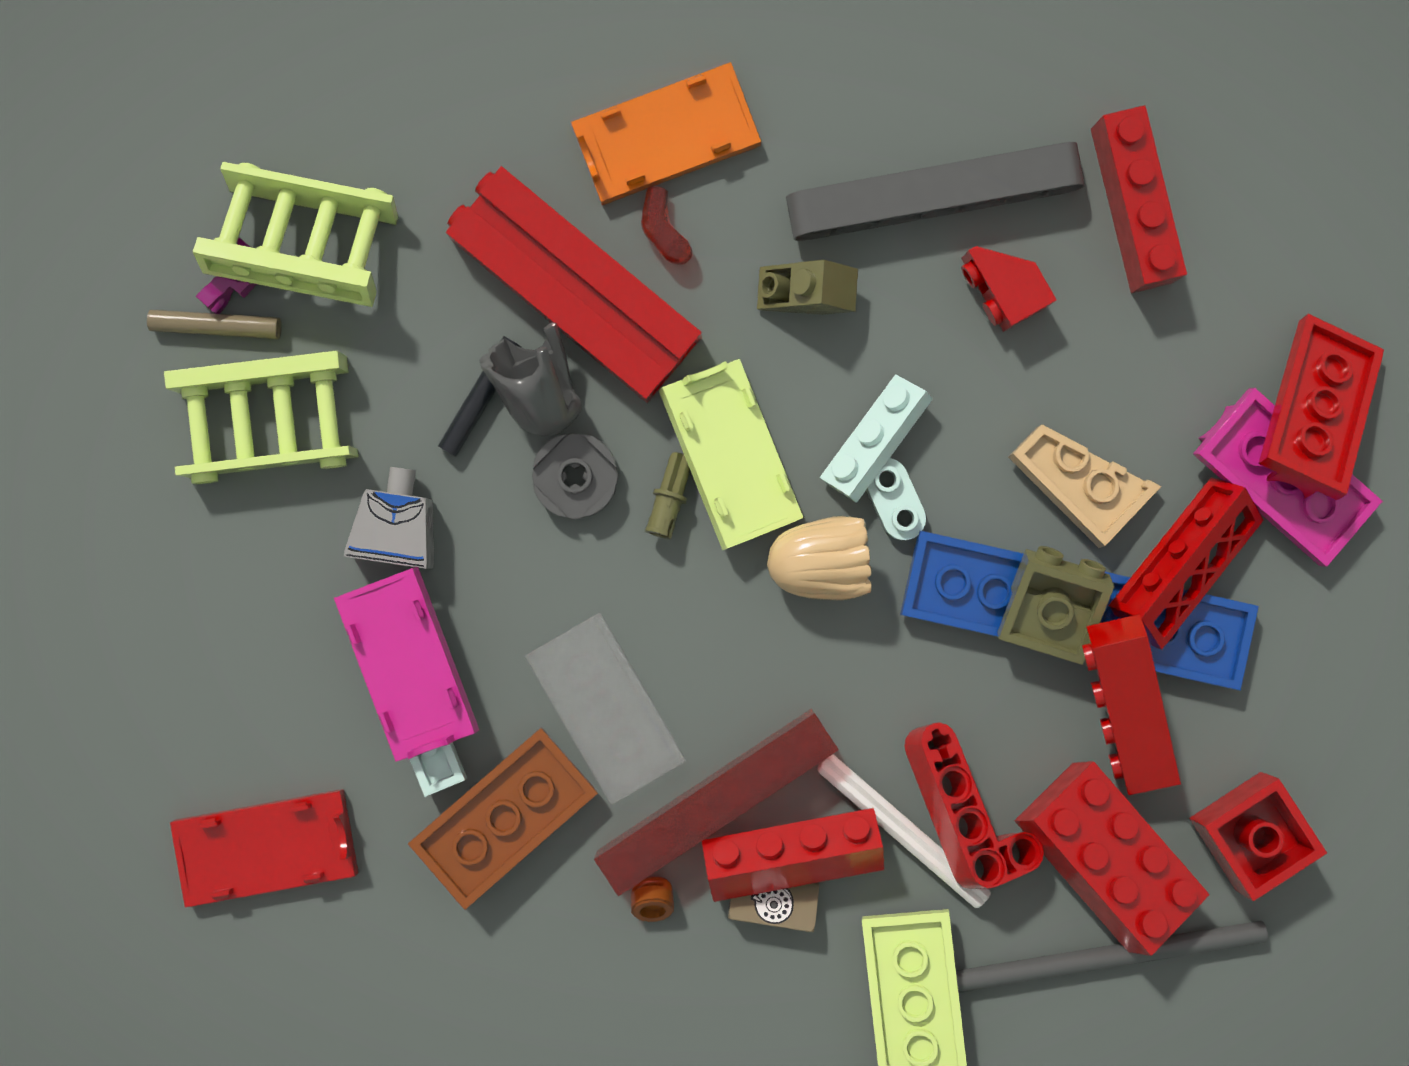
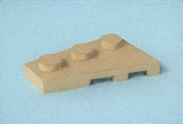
[1008,425,1161,548]

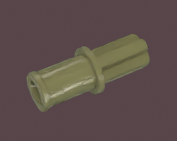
[645,452,690,540]

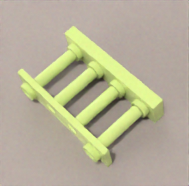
[193,162,398,307]
[164,351,359,484]

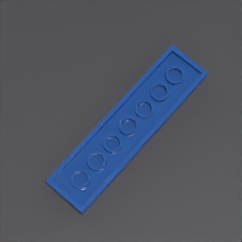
[900,531,1259,691]

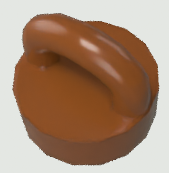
[631,877,674,922]

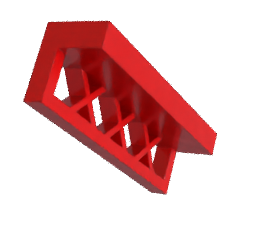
[1108,477,1264,650]

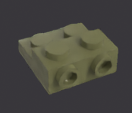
[997,546,1114,665]

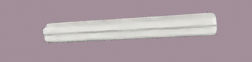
[817,753,991,908]

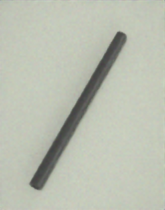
[956,921,1268,993]

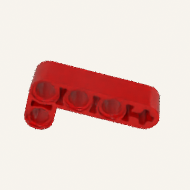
[904,722,1044,889]

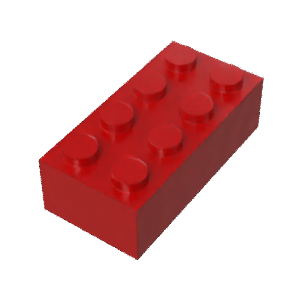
[1014,761,1210,956]

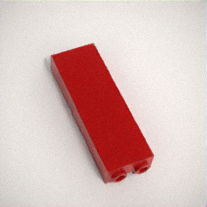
[445,166,702,404]

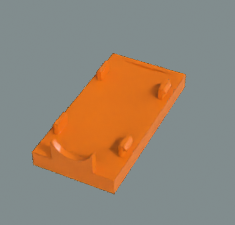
[571,62,761,205]

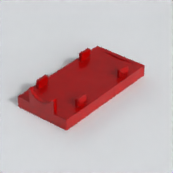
[1258,314,1384,500]
[170,789,359,908]

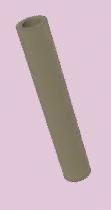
[147,310,281,339]

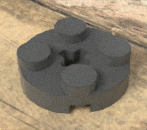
[532,433,619,519]

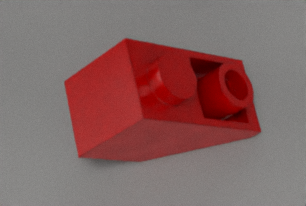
[961,246,1057,332]

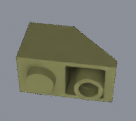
[757,260,858,315]

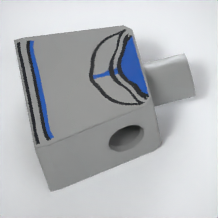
[344,467,434,569]

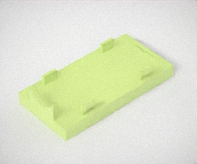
[659,359,803,550]
[862,909,967,1066]

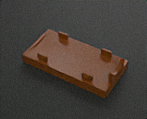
[408,727,598,910]

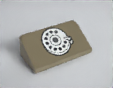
[728,883,819,932]

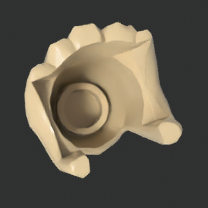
[767,516,872,600]

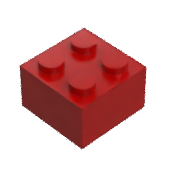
[1189,772,1327,901]

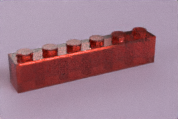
[594,709,839,896]

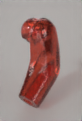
[641,186,693,265]

